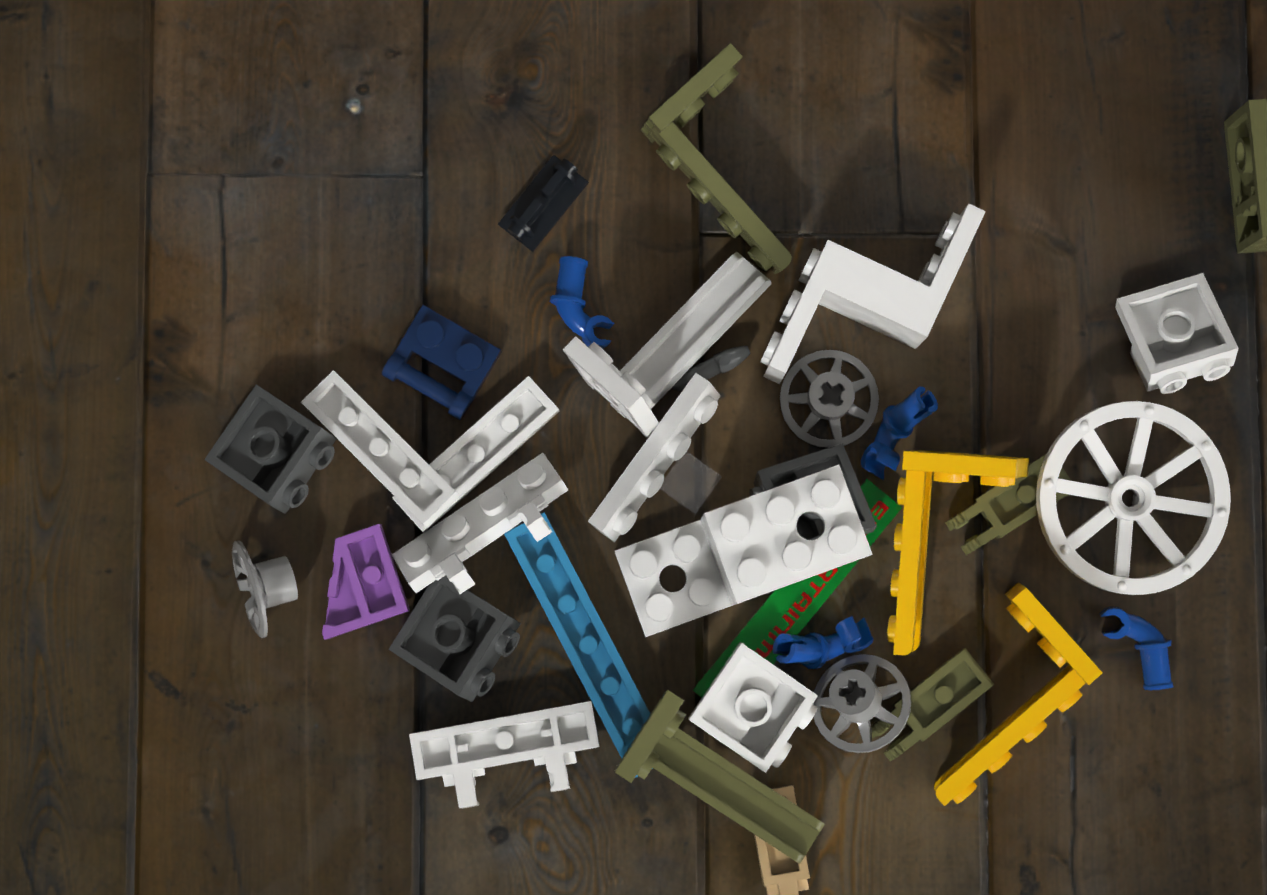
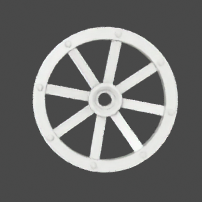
[1036,401,1231,595]

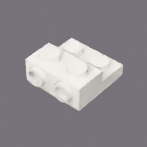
[1115,273,1239,394]
[688,642,818,773]

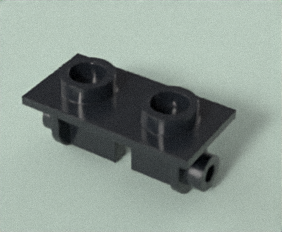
[498,155,589,252]

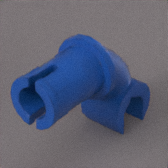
[550,256,614,349]
[861,387,938,480]
[1099,606,1173,690]
[773,616,874,669]

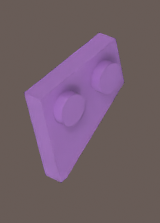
[322,524,410,640]

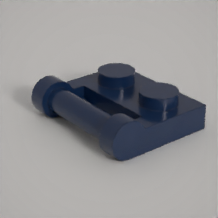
[382,305,502,420]

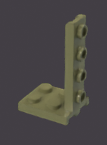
[641,43,792,274]
[614,690,825,864]

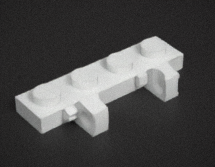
[392,453,568,594]
[409,701,600,809]

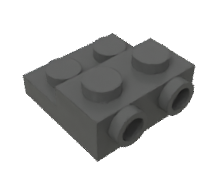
[204,384,337,514]
[749,443,877,540]
[388,576,521,702]

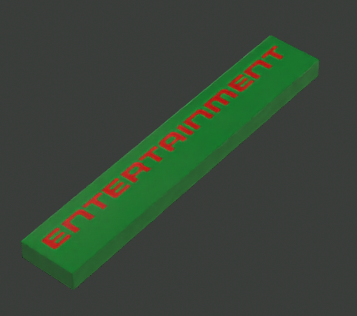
[692,479,902,698]

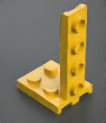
[887,450,1029,656]
[934,582,1103,806]

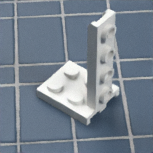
[563,252,772,439]

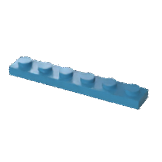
[504,512,653,778]

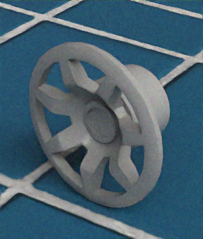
[780,350,879,448]
[232,540,298,638]
[813,654,911,753]

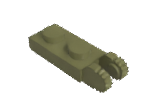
[945,453,1071,555]
[871,648,994,761]

